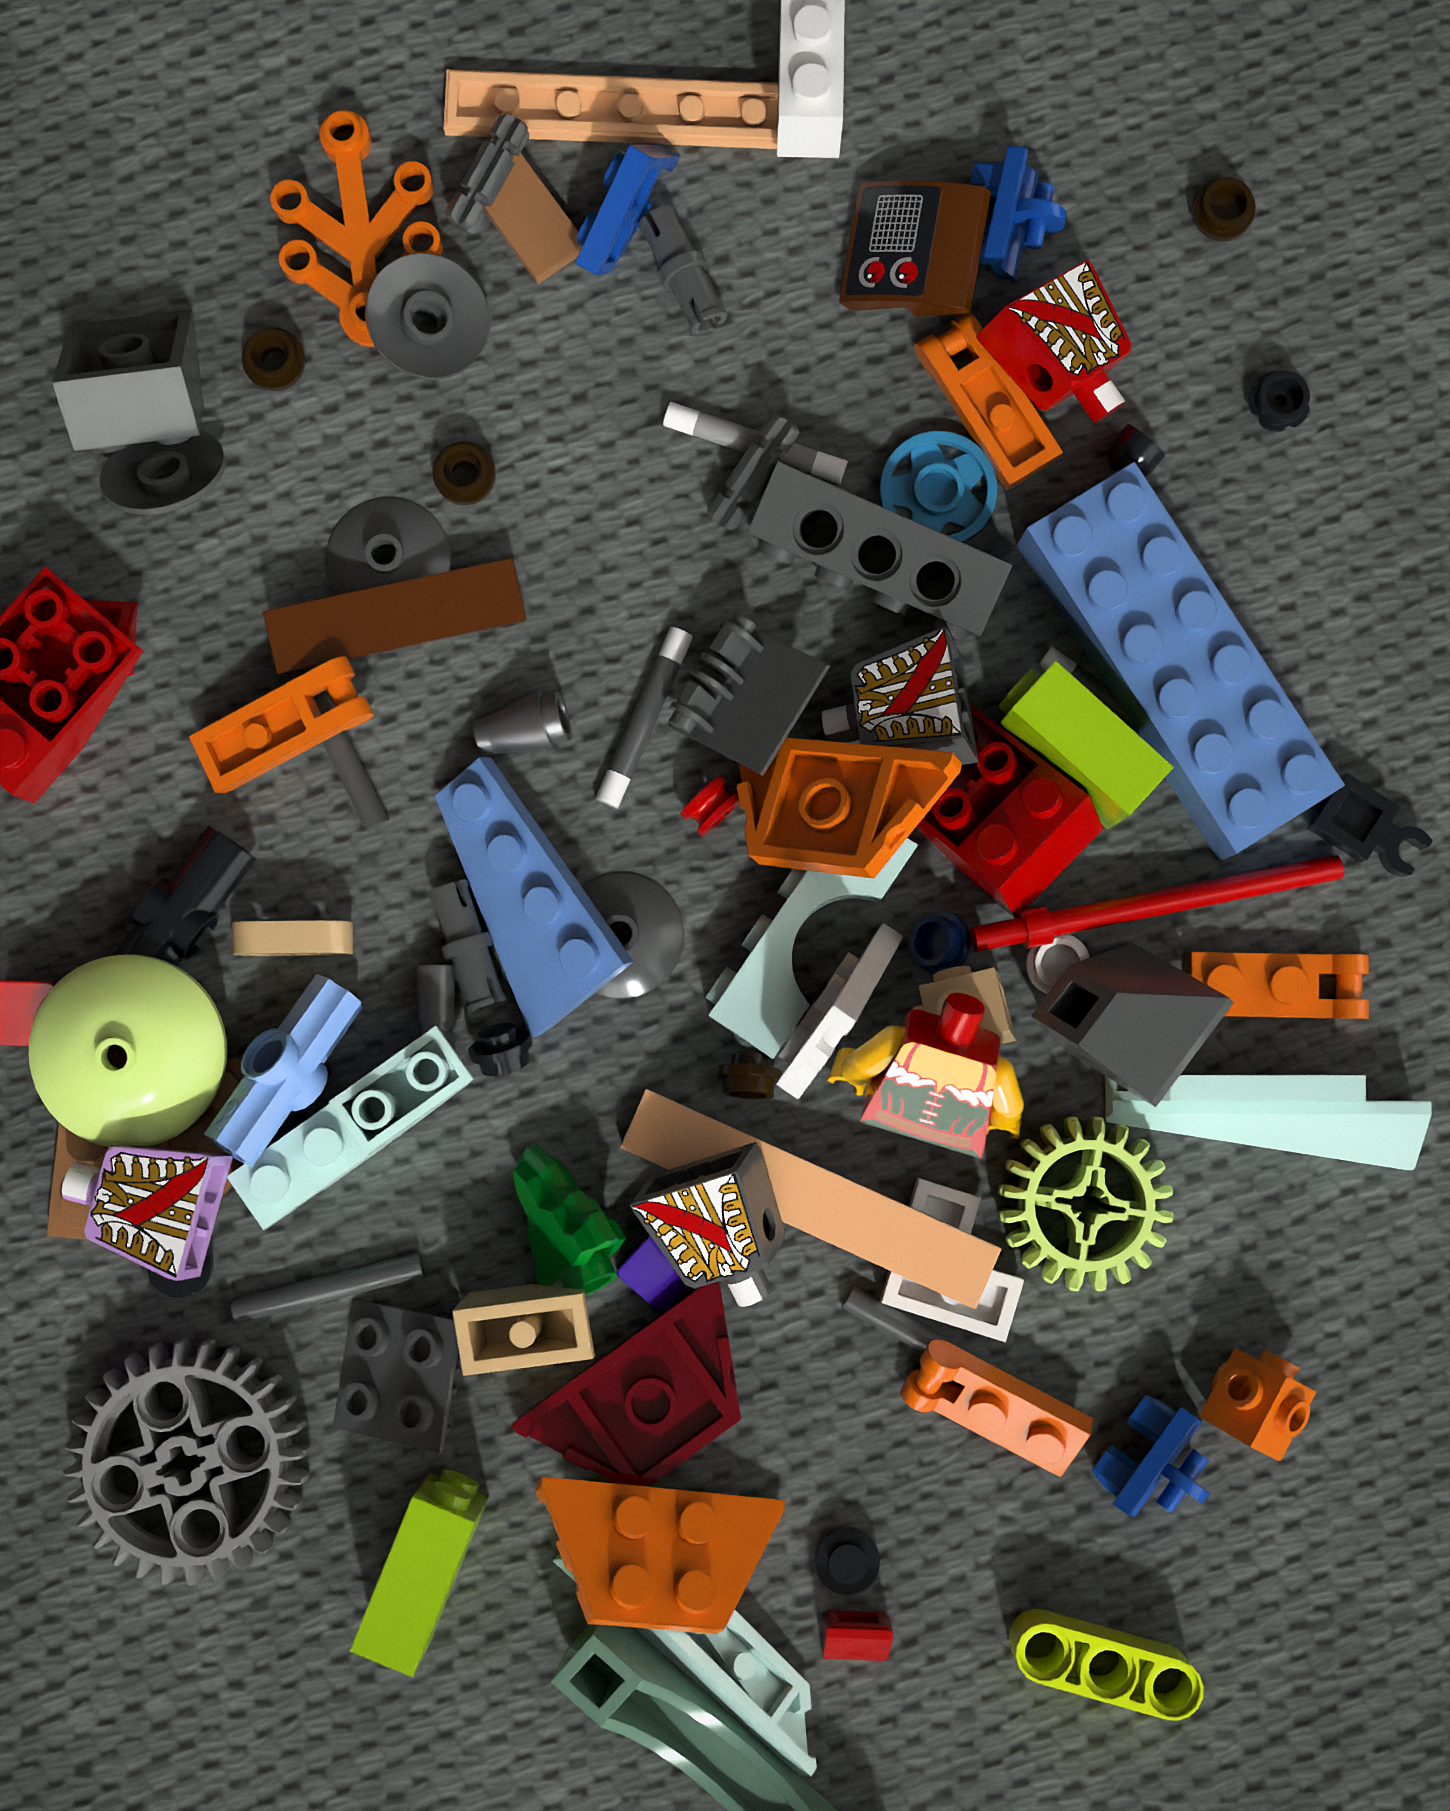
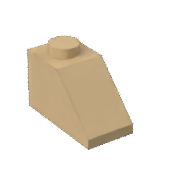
[453,1284,595,1376]

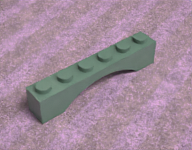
[551,1624,838,1811]

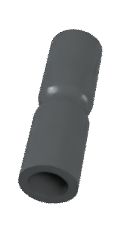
[416,965,455,1050]

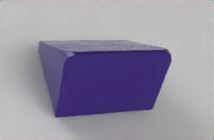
[616,1235,689,1313]

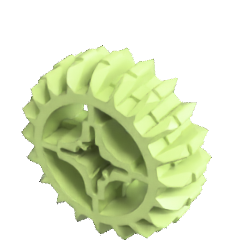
[998,1116,1173,1291]

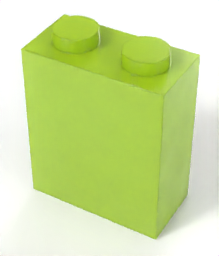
[998,661,1174,830]
[350,1470,489,1678]

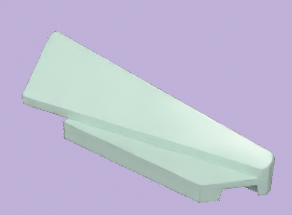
[1105,1075,1432,1170]
[553,1553,817,1776]

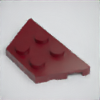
[511,1281,741,1487]

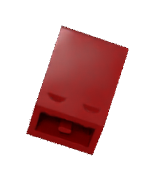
[0,567,143,804]
[916,704,1104,918]

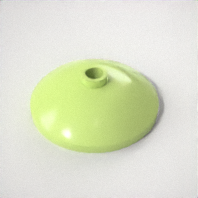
[28,954,227,1147]

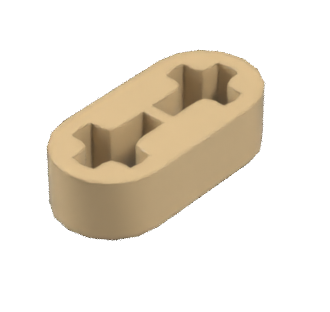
[232,920,353,956]

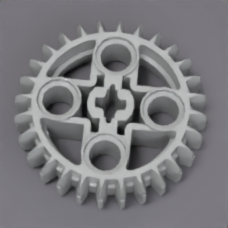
[63,1338,311,1586]

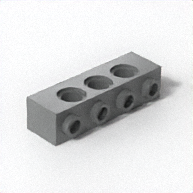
[747,461,1013,642]

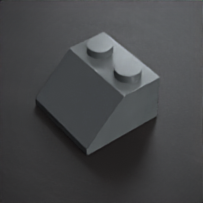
[52,309,204,453]

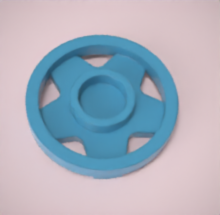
[879,431,997,543]

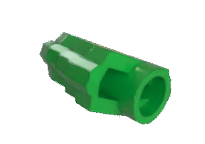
[512,1144,625,1296]

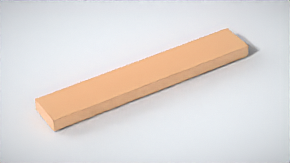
[444,69,778,149]
[620,1089,1002,1310]

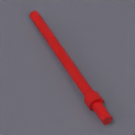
[970,855,1344,952]

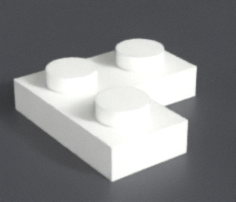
[880,1177,1024,1342]

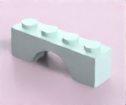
[706,838,918,1059]

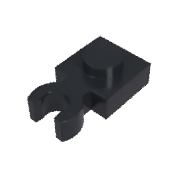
[1307,773,1433,877]

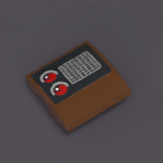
[839,180,991,317]

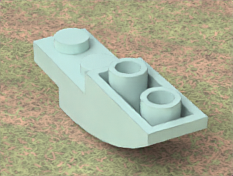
[227,1026,474,1230]

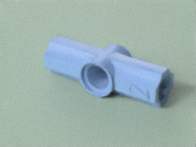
[204,974,362,1167]

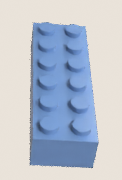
[1016,462,1345,861]

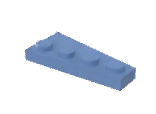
[435,757,634,1038]

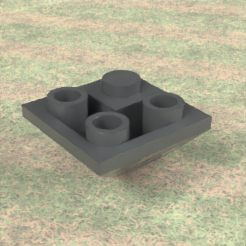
[1031,943,1233,1107]

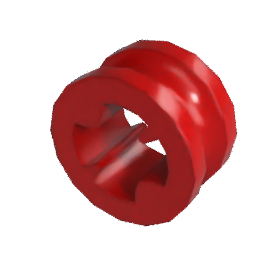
[680,775,740,837]

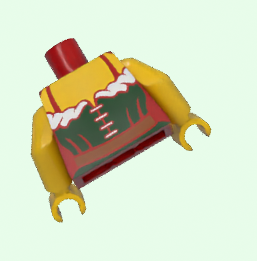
[827,993,1024,1159]

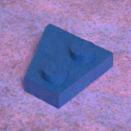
[575,144,681,276]

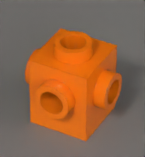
[1199,1348,1316,1461]

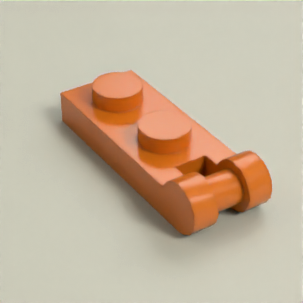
[914,312,1063,491]
[189,656,374,794]
[1187,952,1369,1019]
[901,1339,1094,1477]

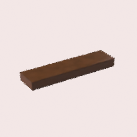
[262,558,527,675]

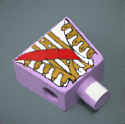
[62,1146,233,1281]

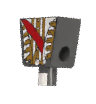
[822,627,979,765]
[630,1142,785,1307]

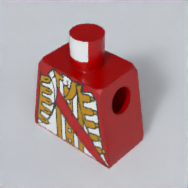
[976,259,1132,424]

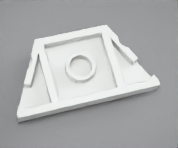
[776,923,904,1099]

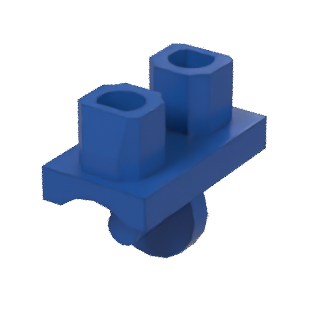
[970,146,1067,281]
[1092,1395,1210,1517]

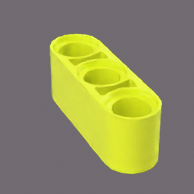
[1008,1609,1204,1721]

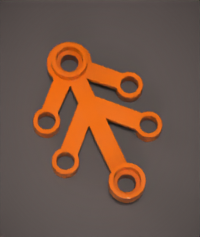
[270,110,443,347]

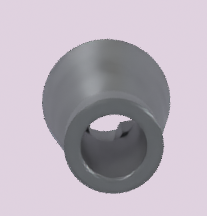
[473,689,572,757]

